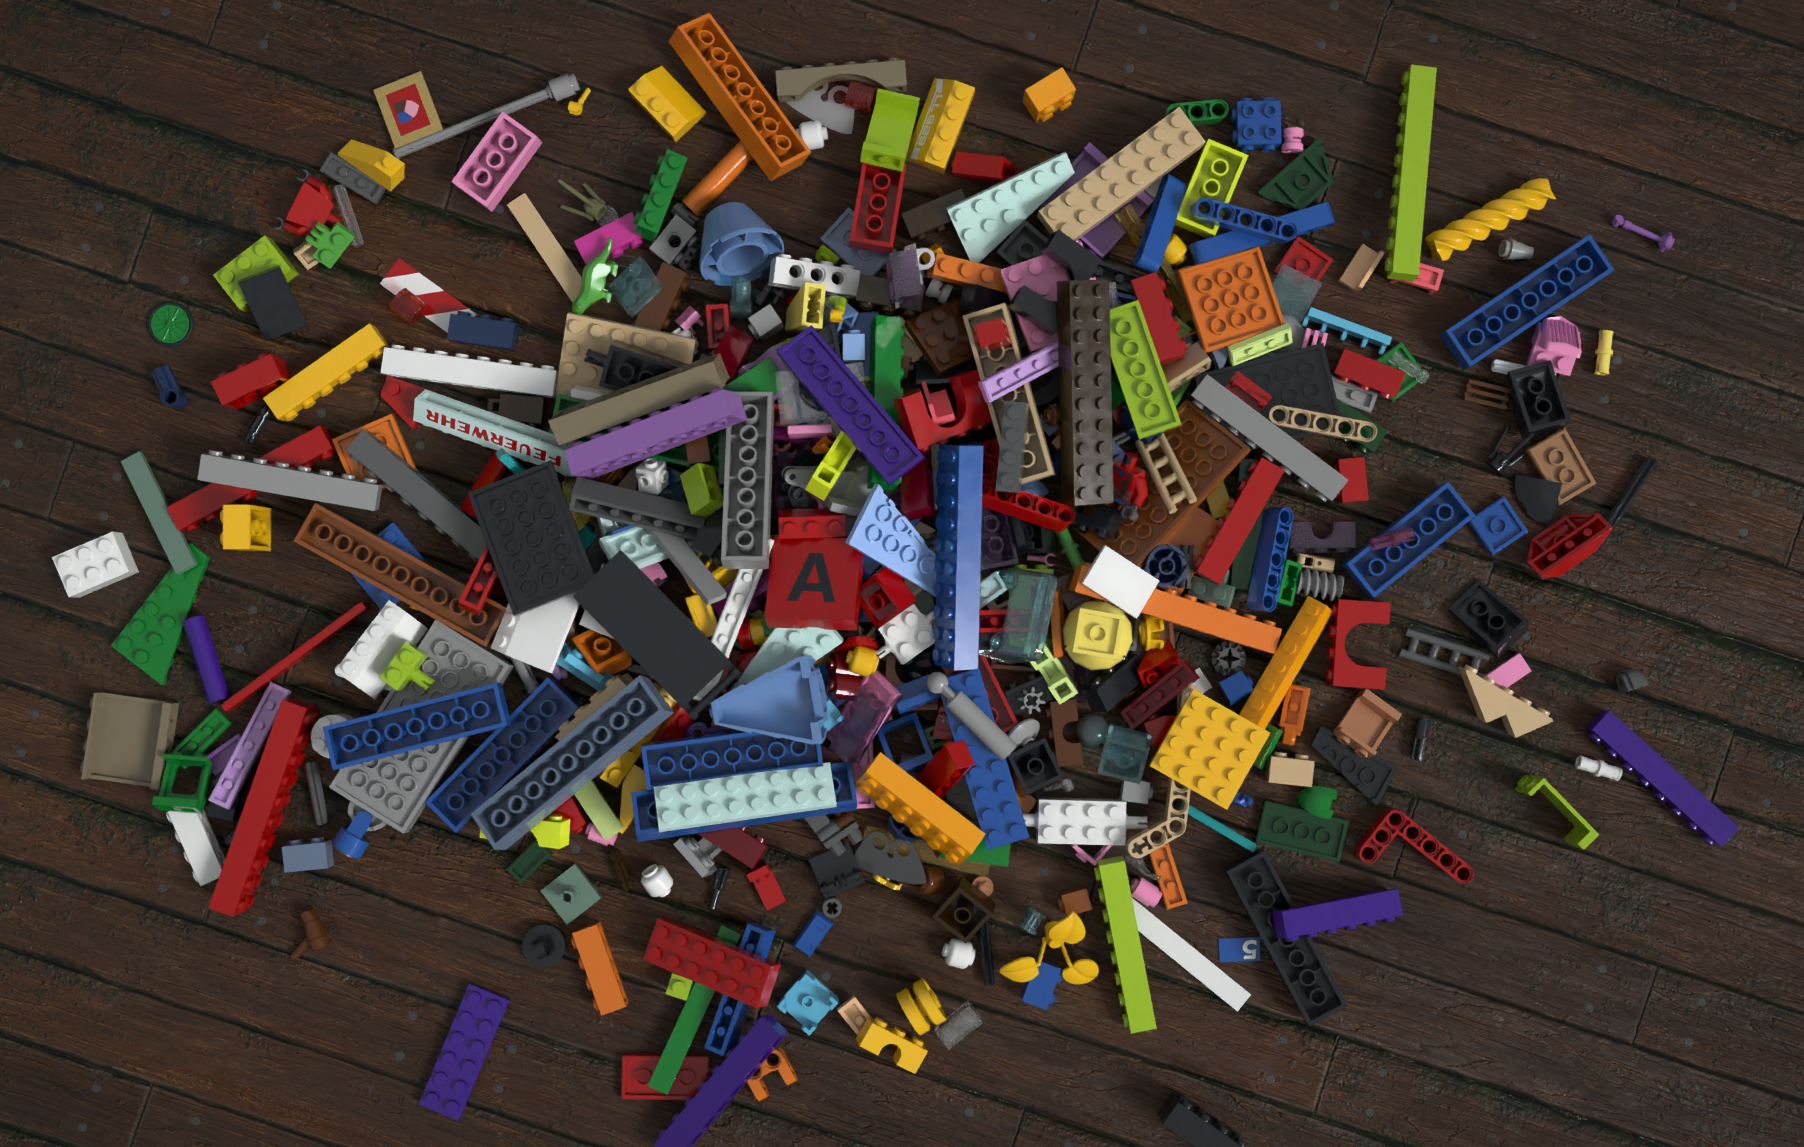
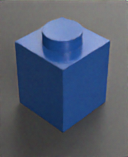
[1219,671,1255,707]

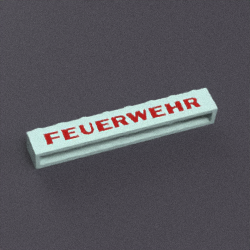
[413,389,572,477]

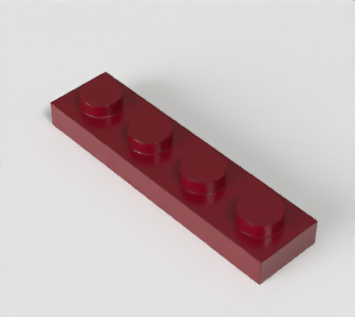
[1120,660,1200,730]

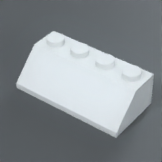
[335,600,429,699]

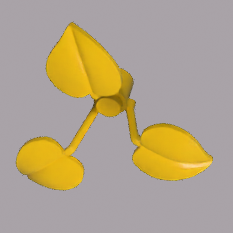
[999,911,1099,984]

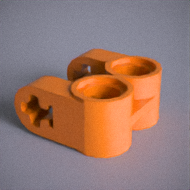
[747,1046,798,1101]

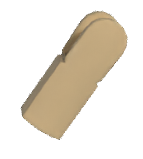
[1295,553,1335,573]

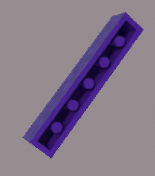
[1272,889,1403,942]

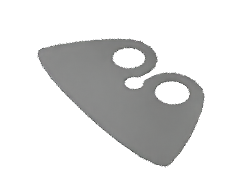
[786,84,854,134]

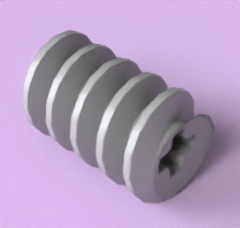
[1296,568,1344,601]

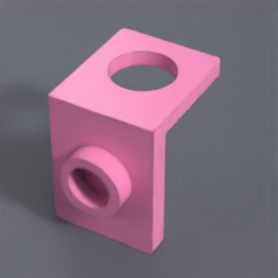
[1071,844,1111,866]

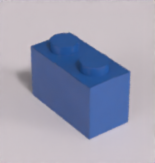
[1021,956,1063,1010]

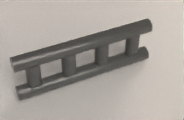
[1398,628,1490,678]

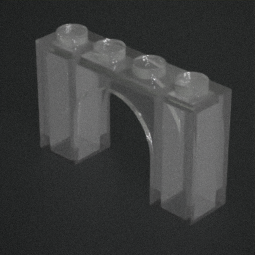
[775,362,866,429]

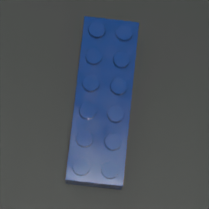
[1341,482,1476,598]

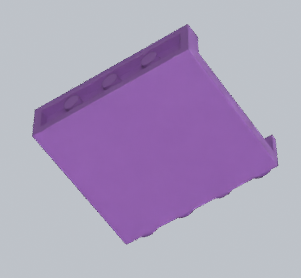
[1037,142,1154,259]

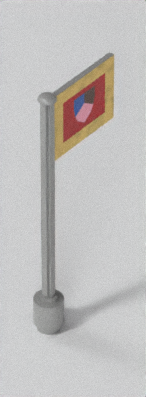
[373,71,580,159]

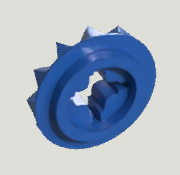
[1231,791,1253,808]

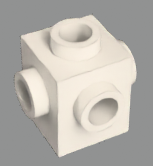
[636,458,669,495]

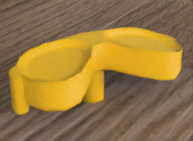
[872,874,902,890]

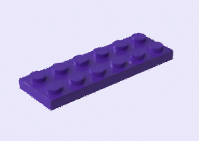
[419,982,510,1121]

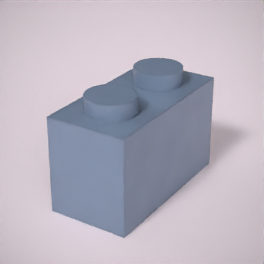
[282,837,334,873]

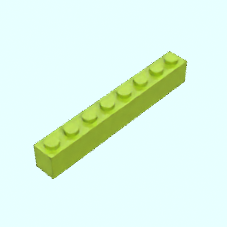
[1094,855,1157,1034]

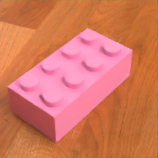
[451,111,542,212]

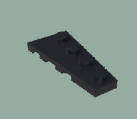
[1309,726,1397,806]

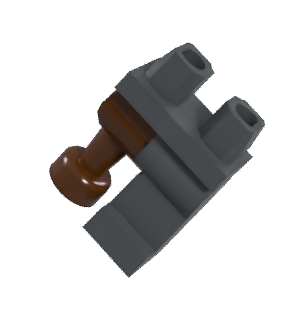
[804,812,863,857]

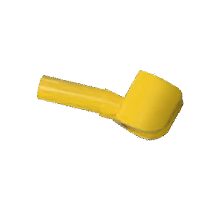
[568,88,591,115]

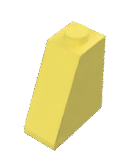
[785,282,826,333]

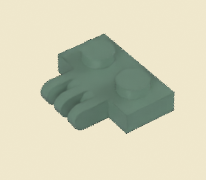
[1188,569,1236,608]

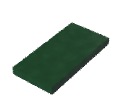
[1254,800,1349,863]

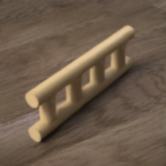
[1135,433,1197,514]

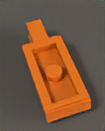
[1279,684,1311,746]

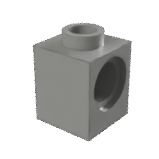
[1119,777,1153,804]

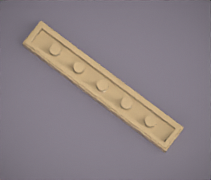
[507,193,582,303]

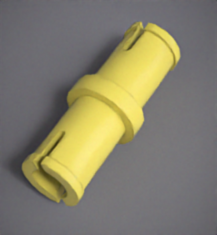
[1594,330,1614,375]

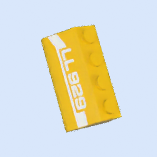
[906,78,975,174]

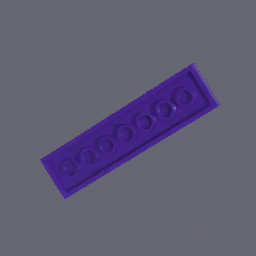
[777,325,924,486]

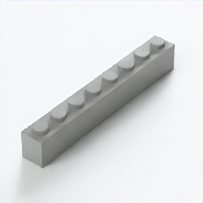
[1191,374,1348,502]
[197,450,383,511]

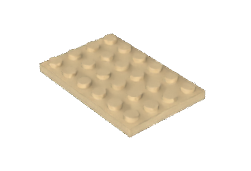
[555,312,697,411]

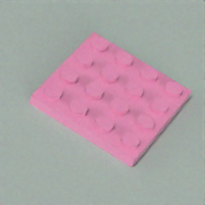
[999,241,1096,353]

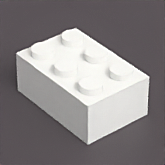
[52,532,139,598]

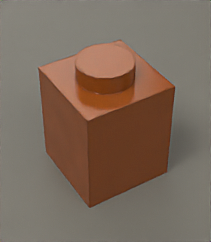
[1057,886,1092,916]

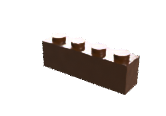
[634,262,690,331]

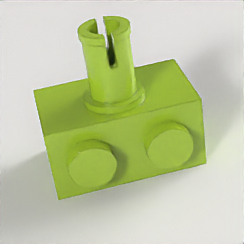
[680,463,724,517]
[379,642,435,691]

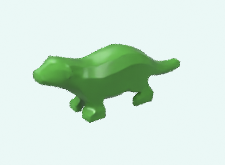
[572,238,618,315]

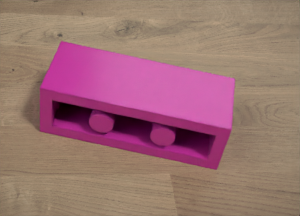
[574,212,646,264]

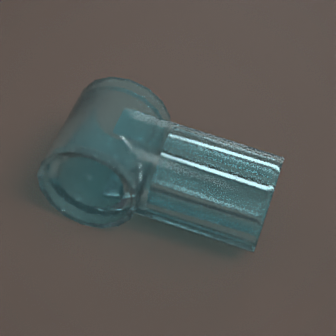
[730,275,753,319]

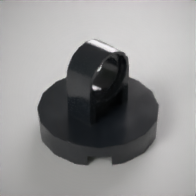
[522,923,567,968]

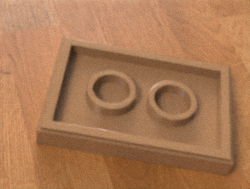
[1525,428,1597,505]

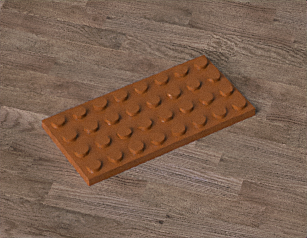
[1070,399,1251,568]

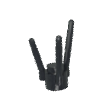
[1487,425,1534,474]

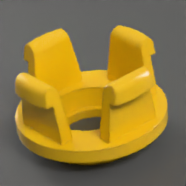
[1138,615,1164,651]

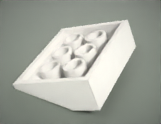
[491,593,580,673]

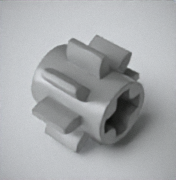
[1018,687,1045,714]

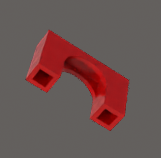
[893,370,992,452]
[1326,599,1391,690]

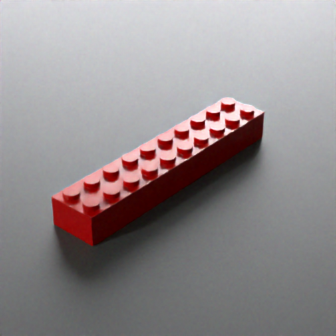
[208,698,320,917]

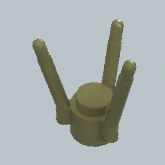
[557,179,607,221]

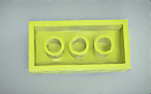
[1174,139,1249,238]

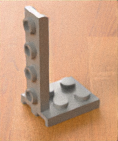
[673,826,748,878]

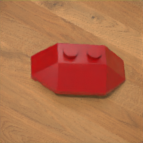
[1527,513,1613,578]

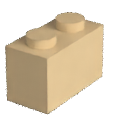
[1265,752,1315,787]

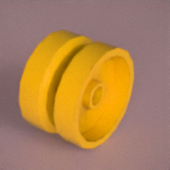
[896,978,947,1036]

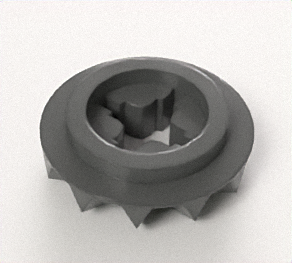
[1211,641,1247,676]

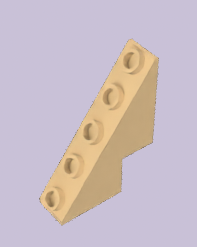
[1458,664,1553,738]

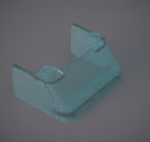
[979,568,1057,663]

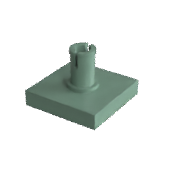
[541,863,602,925]

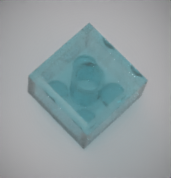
[1097,724,1152,784]

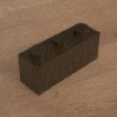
[901,189,965,242]

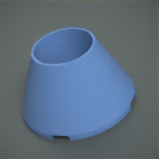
[699,202,784,286]

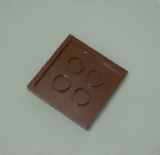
[904,298,975,376]

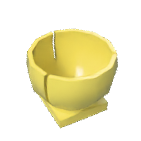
[1062,600,1133,670]

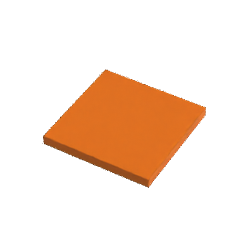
[1177,246,1285,353]

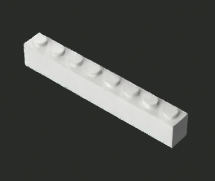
[381,345,558,399]

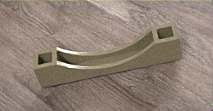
[775,58,907,103]

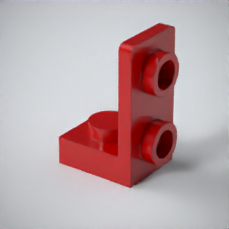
[746,862,786,910]

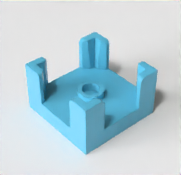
[777,970,839,1036]

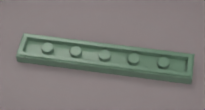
[121,451,198,575]

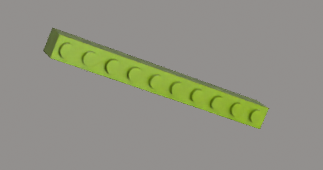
[1384,65,1437,282]

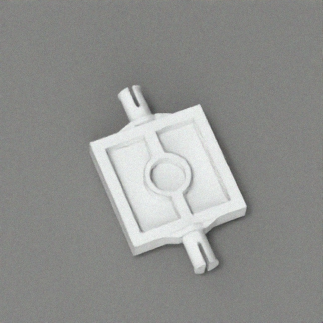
[876,603,935,665]

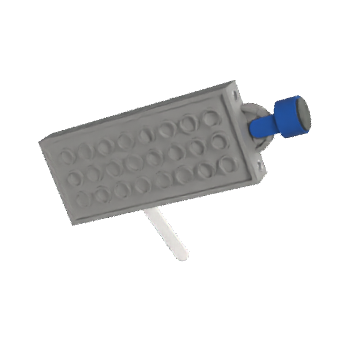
[329,620,514,859]

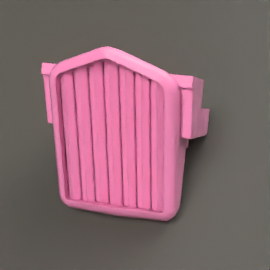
[1526,316,1582,376]

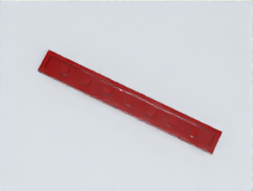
[221,602,372,712]

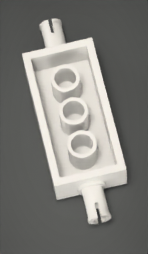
[1022,797,1147,846]

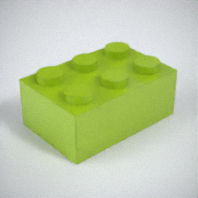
[213,235,299,313]

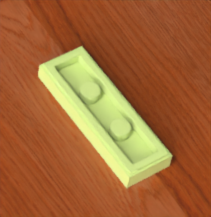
[1227,323,1293,366]

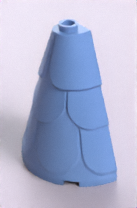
[709,655,828,745]

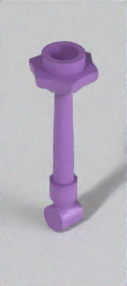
[1611,215,1675,252]

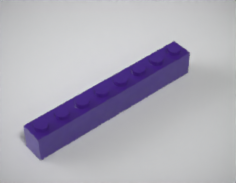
[1585,709,1739,847]
[654,1014,789,1147]

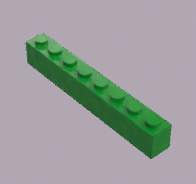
[867,315,904,491]

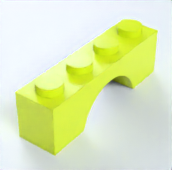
[805,430,856,501]
[480,814,570,849]

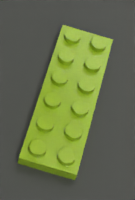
[1110,300,1181,440]

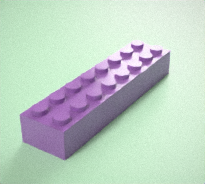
[564,388,747,479]

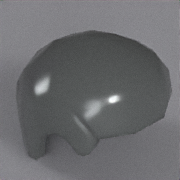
[1075,713,1109,748]

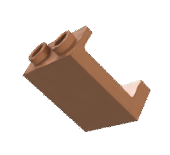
[1333,688,1402,759]

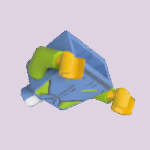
[818,295,858,346]

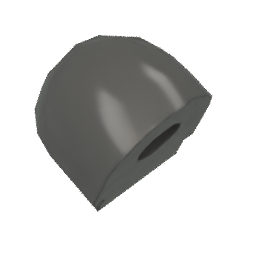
[1616,669,1649,694]

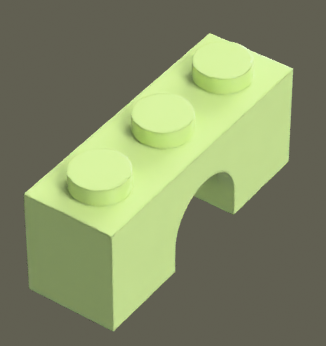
[1022,633,1078,704]

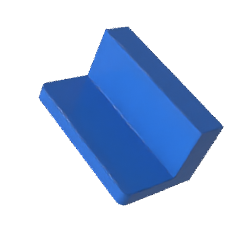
[895,674,941,715]

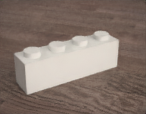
[166,809,226,886]

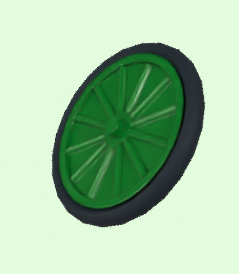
[148,302,194,347]

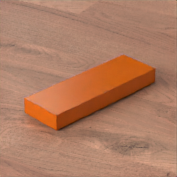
[1149,843,1188,910]

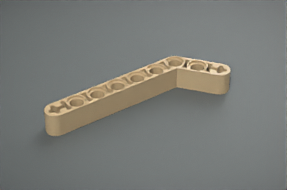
[1126,685,1202,858]

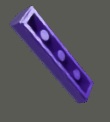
[182,615,230,704]

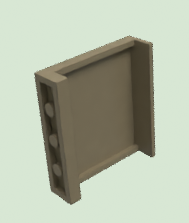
[80,692,179,790]

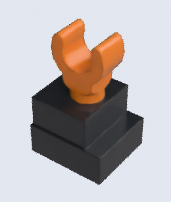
[794,436,832,466]

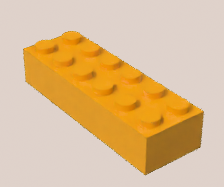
[854,752,985,865]

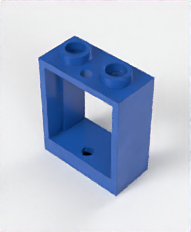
[877,712,934,775]

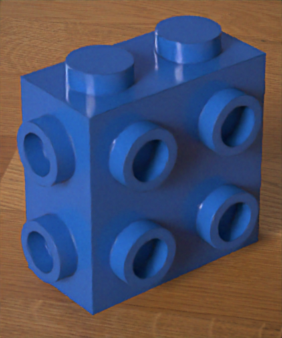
[1230,97,1282,153]

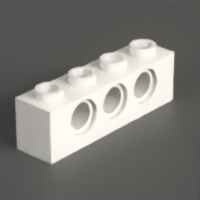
[768,254,860,299]

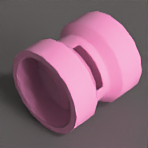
[1281,127,1304,154]

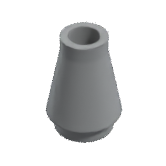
[1498,238,1534,260]

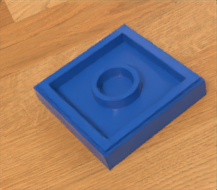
[1468,496,1528,556]

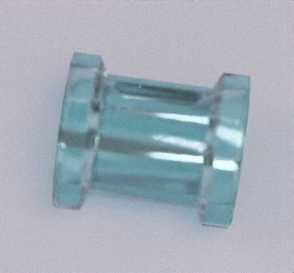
[1019,907,1047,935]

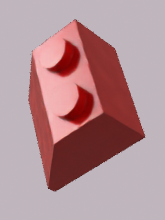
[859,568,917,629]

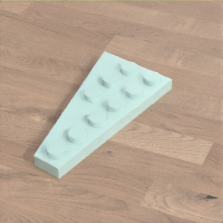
[946,152,1075,263]
[728,627,843,692]

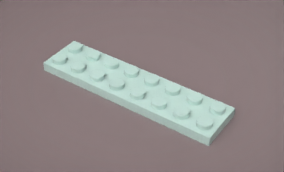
[654,762,837,832]

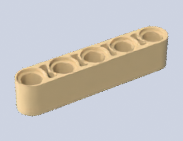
[1268,405,1377,443]

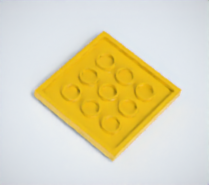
[1149,689,1270,810]

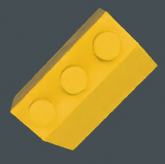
[628,66,707,142]

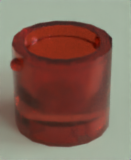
[844,79,877,114]
[389,288,427,326]

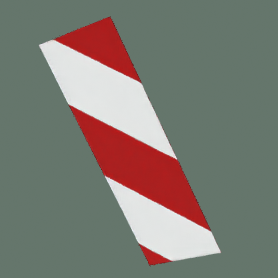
[380,258,477,333]

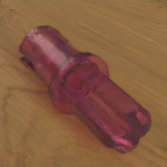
[1369,527,1415,550]

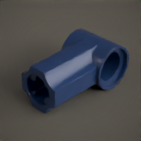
[151,365,188,410]

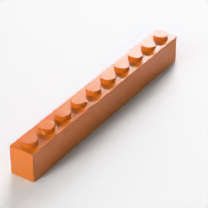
[1069,562,1282,654]

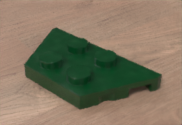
[1257,137,1334,211]

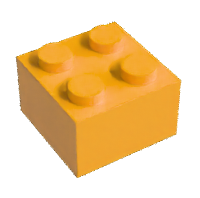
[1022,67,1076,123]

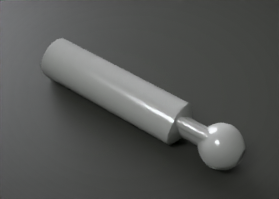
[927,672,1017,760]

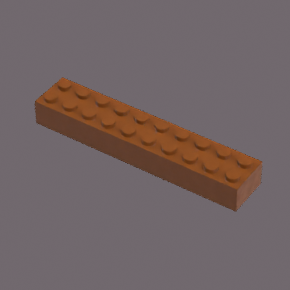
[294,503,507,647]

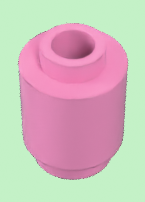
[585,821,618,846]
[1130,877,1162,907]

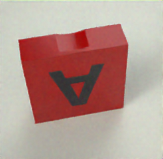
[764,536,864,631]

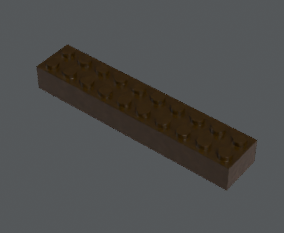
[1057,279,1114,506]

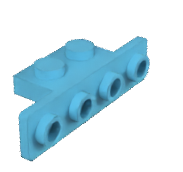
[556,642,615,691]

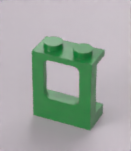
[152,752,213,814]

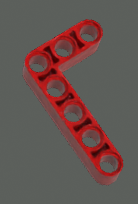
[982,440,1075,532]
[1354,808,1474,884]

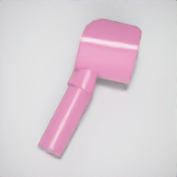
[1026,553,1056,567]

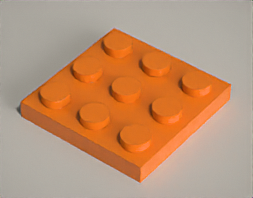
[332,414,417,489]

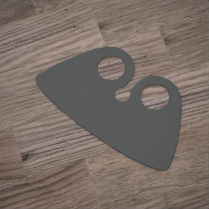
[854,831,926,884]

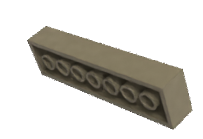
[548,353,730,446]

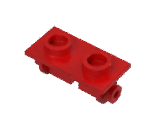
[1225,371,1272,413]

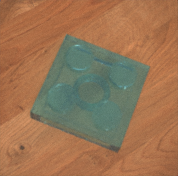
[609,256,663,317]
[1272,263,1322,322]

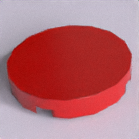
[835,636,878,653]

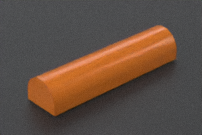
[681,140,754,216]

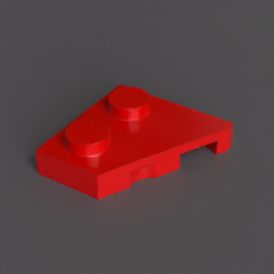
[380,375,430,429]

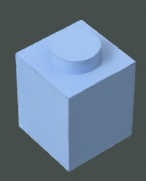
[843,330,865,363]

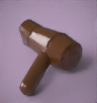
[290,908,329,961]

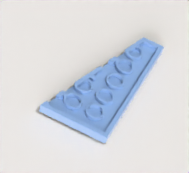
[845,484,937,597]

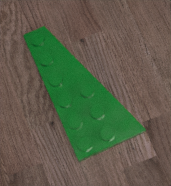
[111,543,211,685]

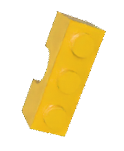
[856,1016,928,1074]

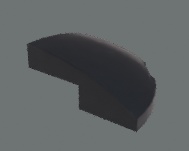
[1514,475,1562,526]

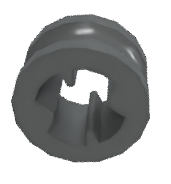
[822,897,842,918]

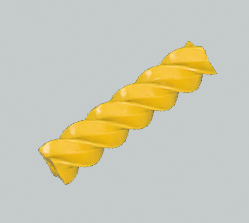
[1425,178,1556,261]

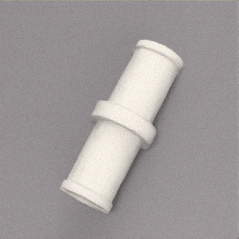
[1575,755,1622,781]

